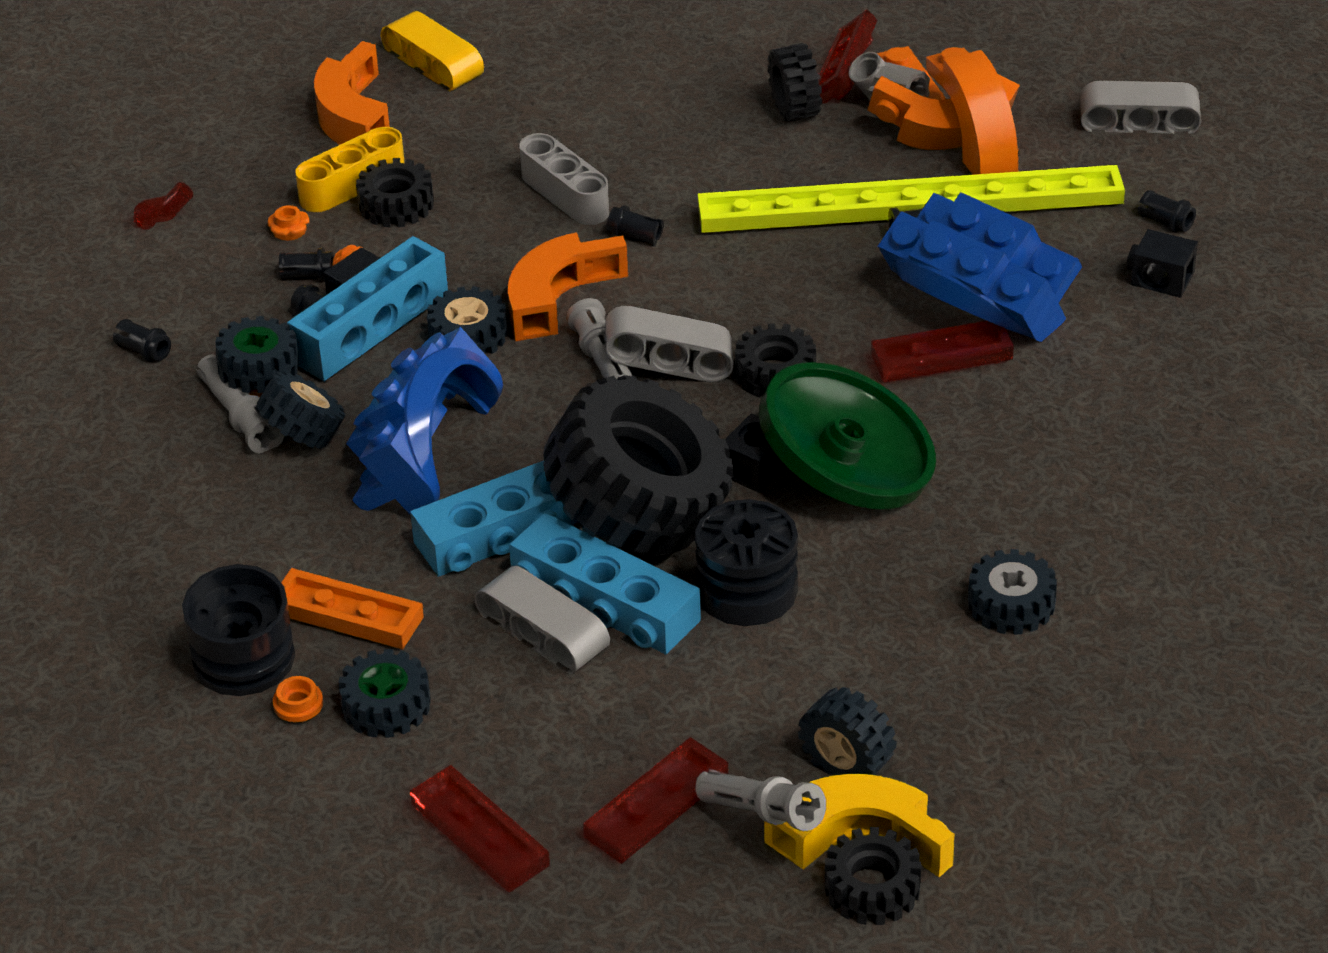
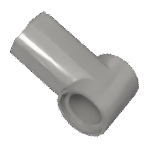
[849,52,930,100]

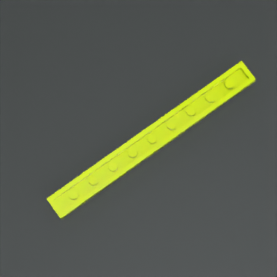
[698,165,1125,233]

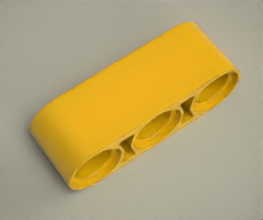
[380,11,484,92]
[296,127,405,212]

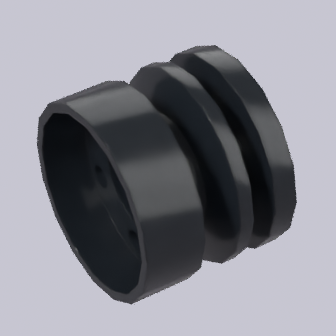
[695,499,798,626]
[182,564,295,696]

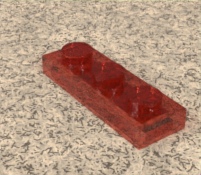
[818,9,878,104]
[871,321,1014,383]
[583,737,728,864]
[410,765,550,893]

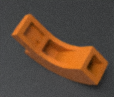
[314,41,390,145]
[926,47,1018,175]
[867,74,1020,150]
[508,232,628,342]

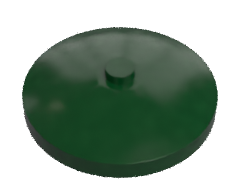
[759,362,936,509]

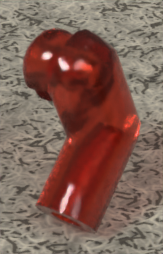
[133,182,193,229]

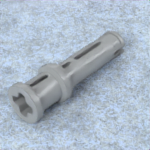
[566,298,632,379]
[196,354,285,454]
[696,769,826,831]

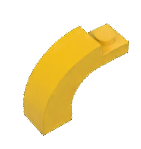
[764,774,955,877]

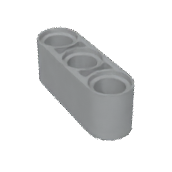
[1080,81,1201,134]
[519,133,609,225]
[605,306,733,382]
[474,566,610,674]

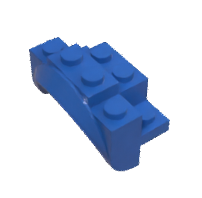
[878,192,1082,342]
[346,327,503,514]

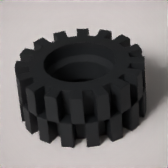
[767,43,822,122]
[356,158,434,228]
[735,323,816,398]
[825,827,921,925]

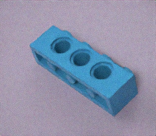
[287,236,448,381]
[410,460,579,577]
[509,512,701,655]

